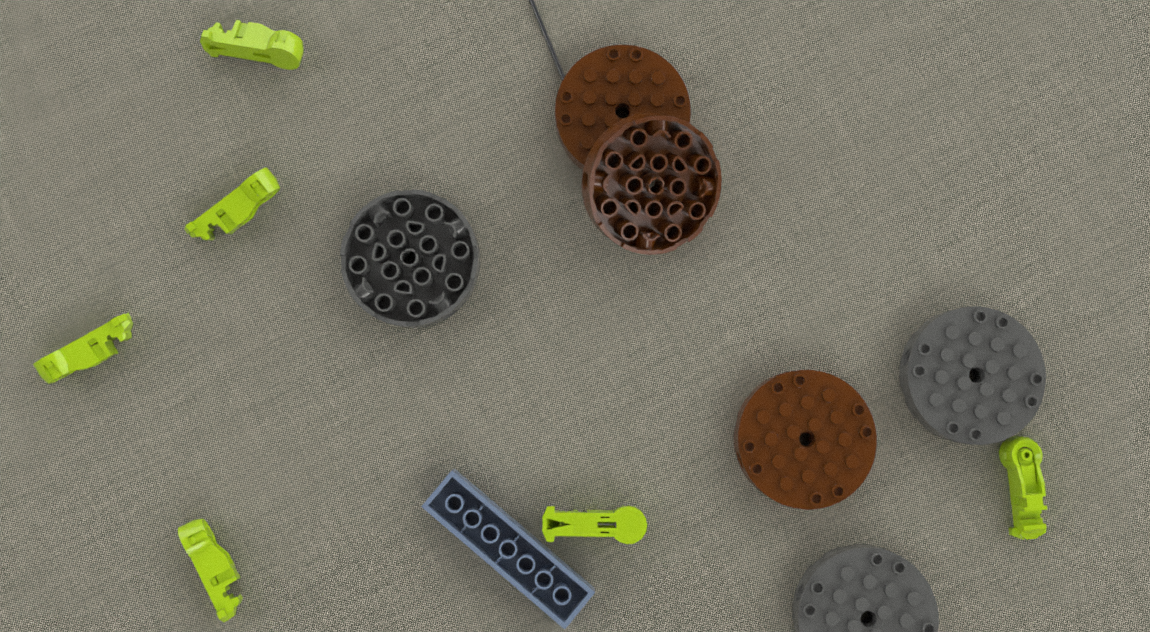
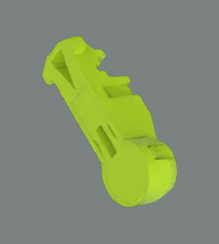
[200,20,304,70]
[184,167,280,241]
[33,313,133,384]
[999,436,1048,540]
[542,506,647,544]
[177,518,243,623]

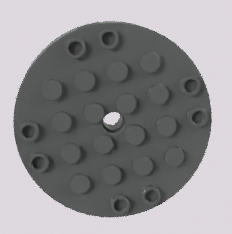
[340,189,480,328]
[899,306,1046,445]
[792,544,939,632]

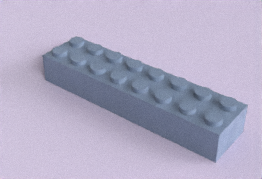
[421,469,595,629]

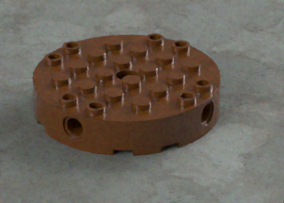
[555,45,691,169]
[581,112,722,255]
[734,370,877,510]

